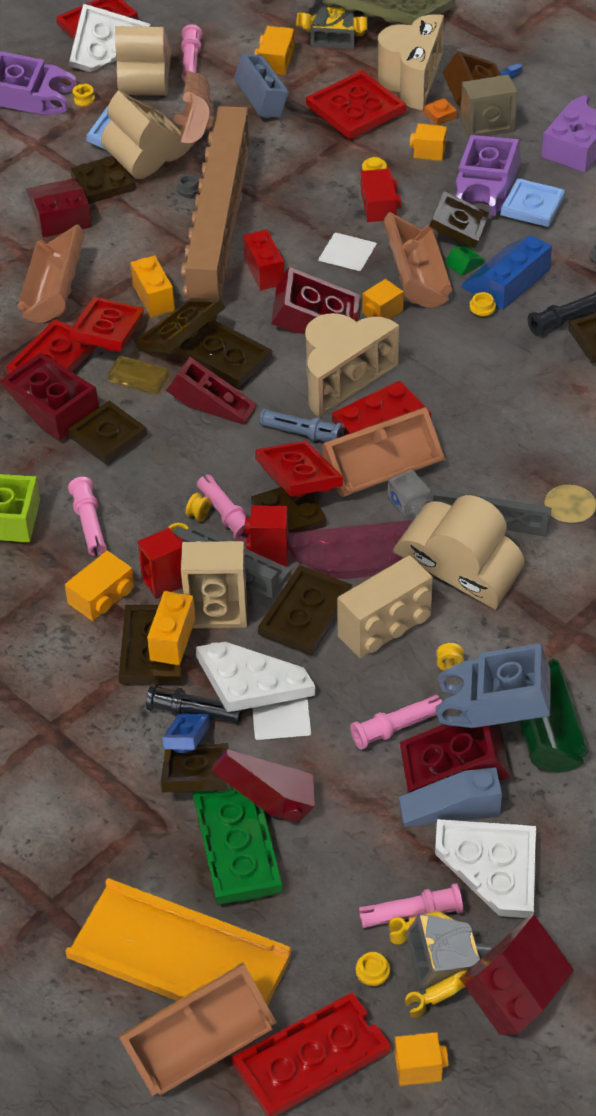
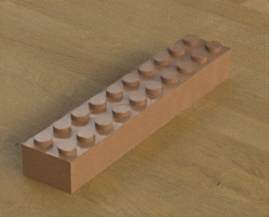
[181,106,250,299]

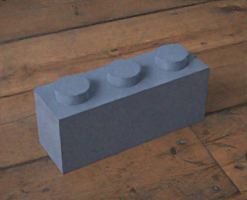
[234,53,288,118]

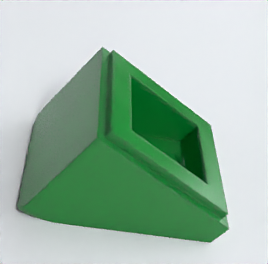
[446,247,485,275]

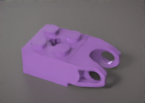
[0,51,77,115]
[541,95,596,172]
[456,135,520,216]

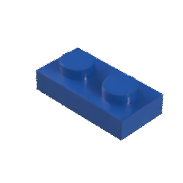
[163,714,210,753]

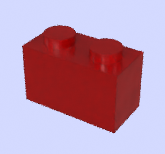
[360,168,401,222]
[243,229,284,291]
[245,505,289,567]
[137,528,184,599]

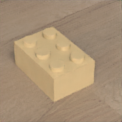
[181,541,247,628]
[337,555,433,658]

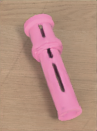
[181,24,202,82]
[197,475,250,543]
[68,477,107,556]
[350,694,444,750]
[359,883,463,929]

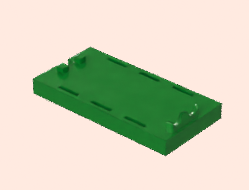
[193,786,282,905]

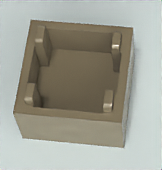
[460,74,517,139]

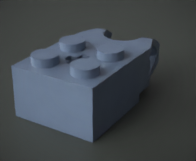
[436,643,550,728]

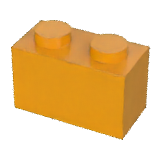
[254,26,295,75]
[130,255,175,318]
[64,550,135,621]
[147,591,196,666]

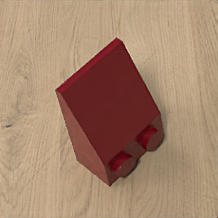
[26,178,91,238]
[271,267,360,334]
[0,353,99,441]
[400,724,511,793]
[459,914,574,1035]

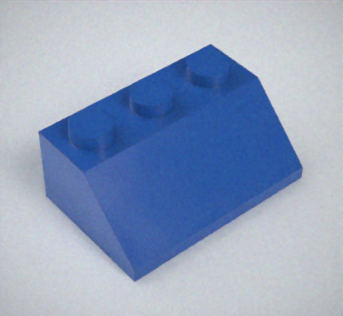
[462,235,552,310]

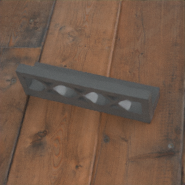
[433,489,552,537]
[172,525,291,599]

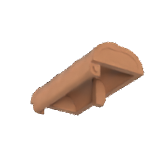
[173,72,214,144]
[384,212,452,308]
[18,224,84,323]
[322,407,446,497]
[118,962,277,1096]

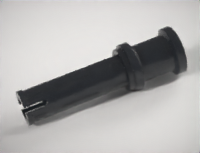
[528,292,596,336]
[146,683,242,724]

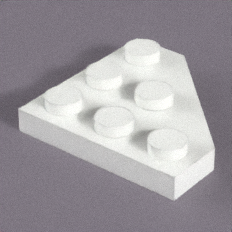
[68,4,150,73]
[196,642,315,712]
[435,819,536,918]

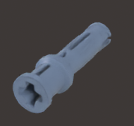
[259,408,345,442]

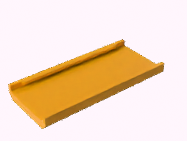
[65,878,291,1006]

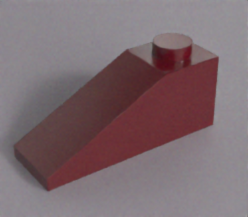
[166,357,257,425]
[212,749,315,823]

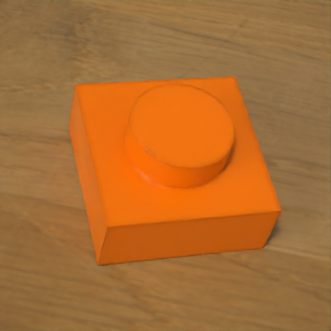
[424,98,457,126]

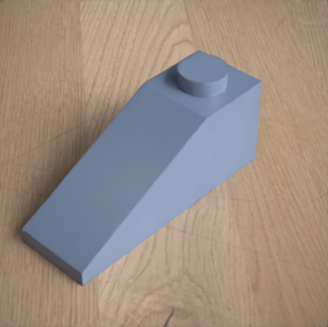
[399,767,502,827]

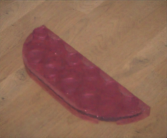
[288,520,413,579]

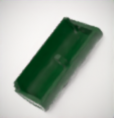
[506,647,589,773]

